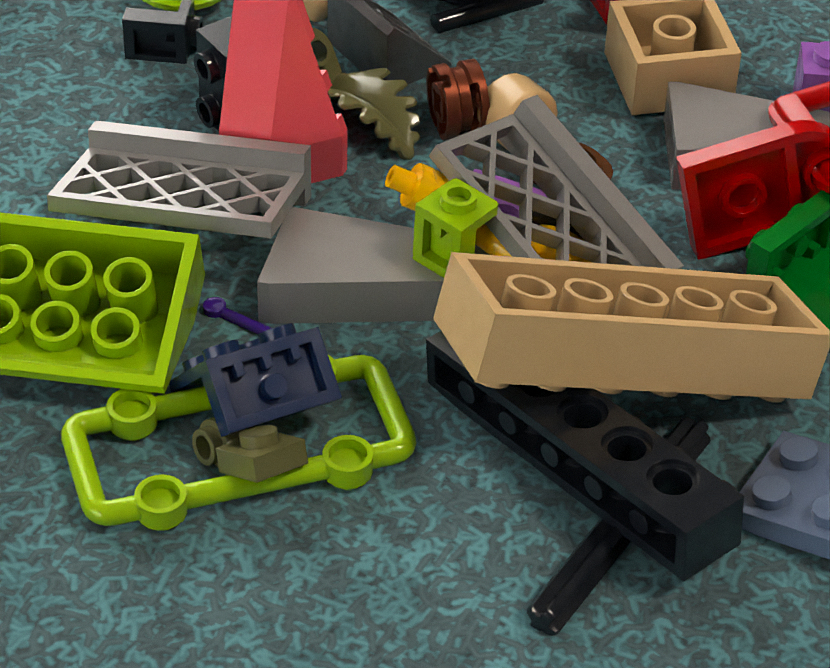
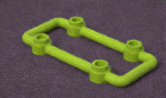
[61,354,417,531]

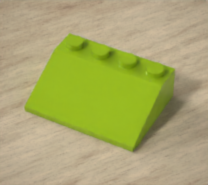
[0,212,205,394]

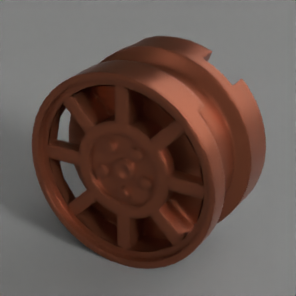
[426,59,490,140]

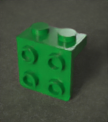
[745,190,830,330]

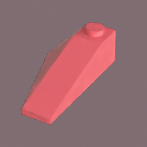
[219,0,347,184]

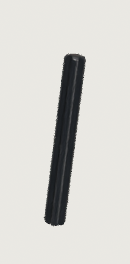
[527,417,711,636]

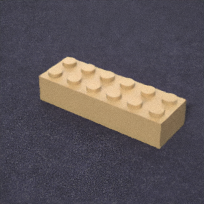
[433,252,830,402]

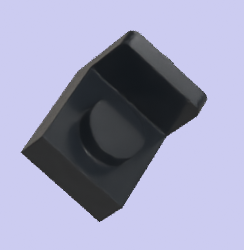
[122,0,203,64]

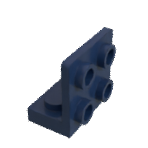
[169,323,342,437]

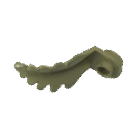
[311,28,421,160]

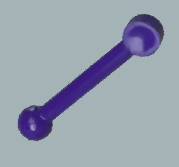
[203,297,272,334]

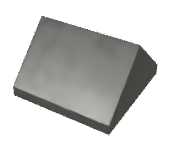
[328,0,452,84]

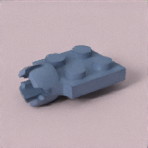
[739,430,830,559]

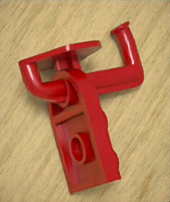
[676,81,830,260]

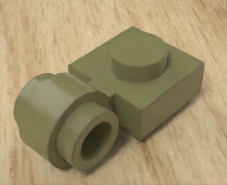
[192,417,308,483]

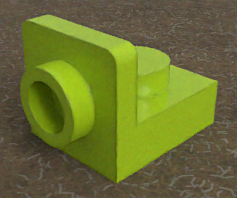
[412,178,498,278]

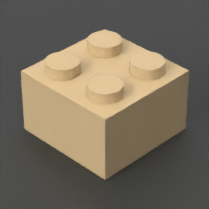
[604,0,742,115]

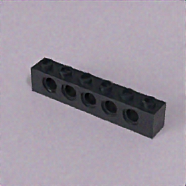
[426,331,744,581]

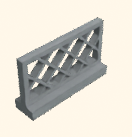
[429,95,684,269]
[47,121,311,239]

